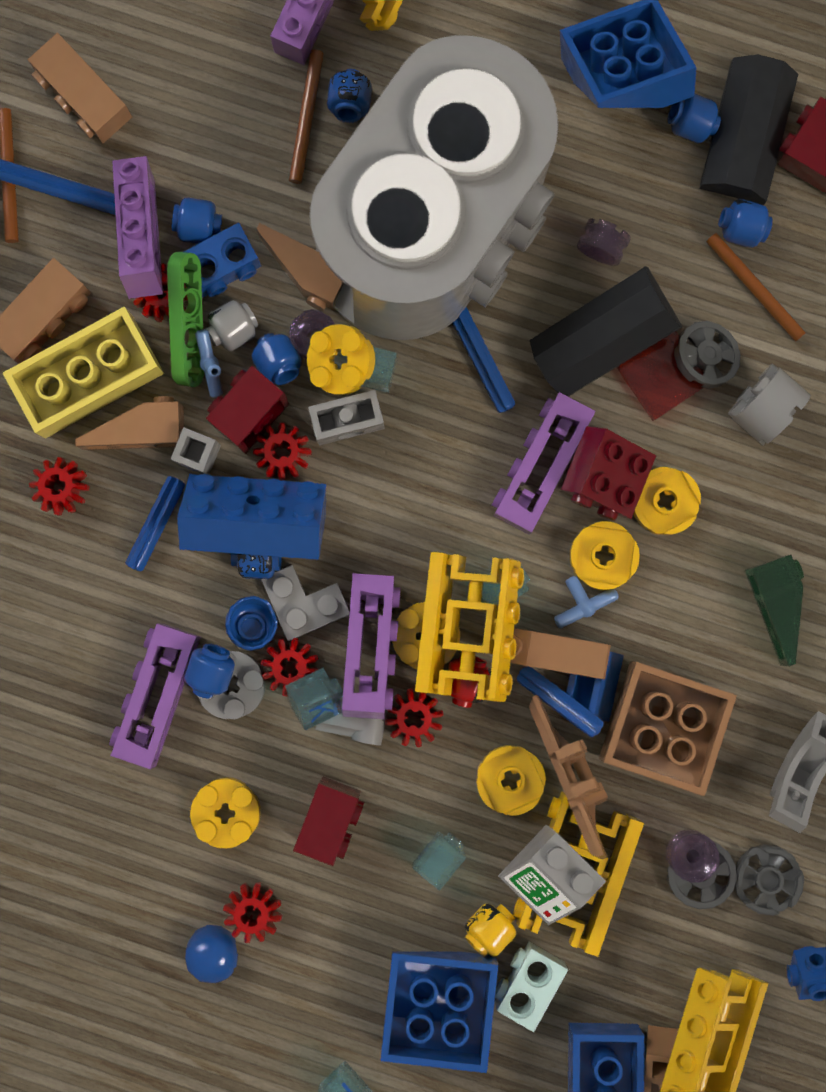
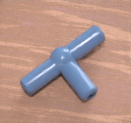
[195,329,223,398]
[554,576,619,628]

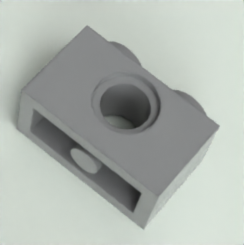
[308,390,385,446]

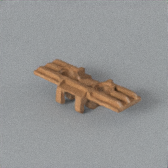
[529,695,608,859]

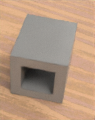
[171,427,221,475]

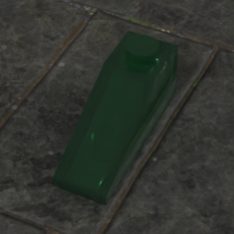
[745,554,804,666]

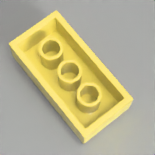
[3,306,164,439]

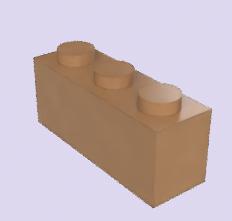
[27,32,132,144]
[0,258,91,363]

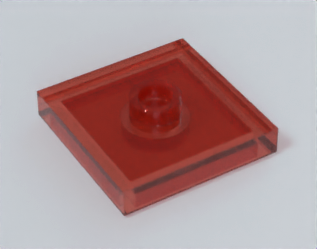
[616,331,704,421]

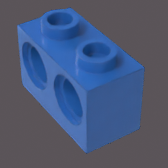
[184,222,262,297]

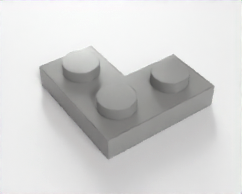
[261,565,350,641]

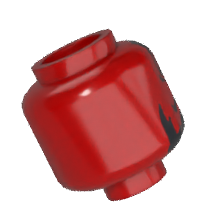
[448,655,491,708]

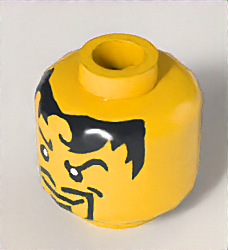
[464,903,516,957]

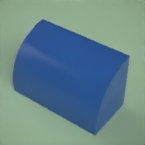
[566,652,624,722]

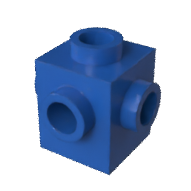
[786,946,826,1001]

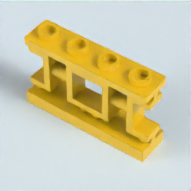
[415,552,524,702]
[513,791,644,957]
[660,968,768,1092]

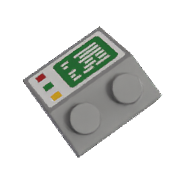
[498,824,606,925]

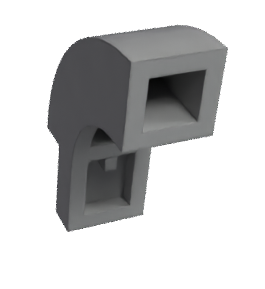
[769,711,826,833]

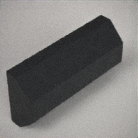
[699,54,798,205]
[529,266,683,397]

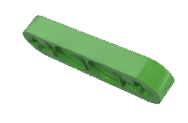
[167,252,204,387]

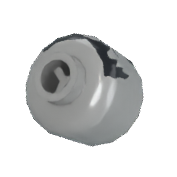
[205,300,258,351]

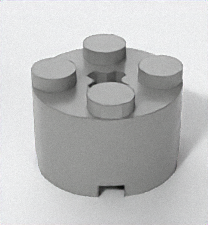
[728,363,811,446]

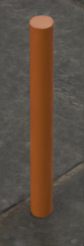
[289,50,324,184]
[0,108,19,243]
[706,233,806,342]

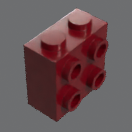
[777,97,826,194]
[561,426,656,521]

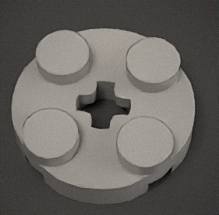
[197,651,265,719]

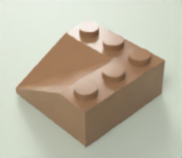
[599,661,737,796]

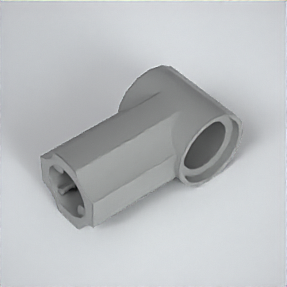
[315,700,388,745]

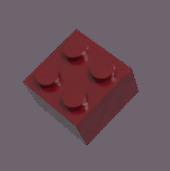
[206,366,290,454]
[293,776,365,866]

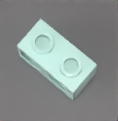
[495,942,568,1032]

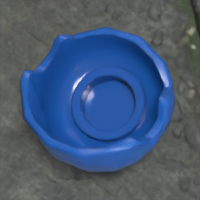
[225,596,278,651]
[185,925,238,983]

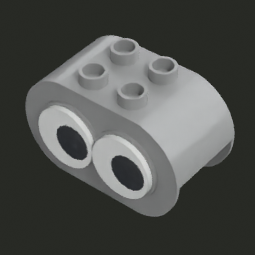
[310,35,558,340]

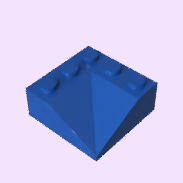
[560,0,696,108]
[381,951,498,1073]

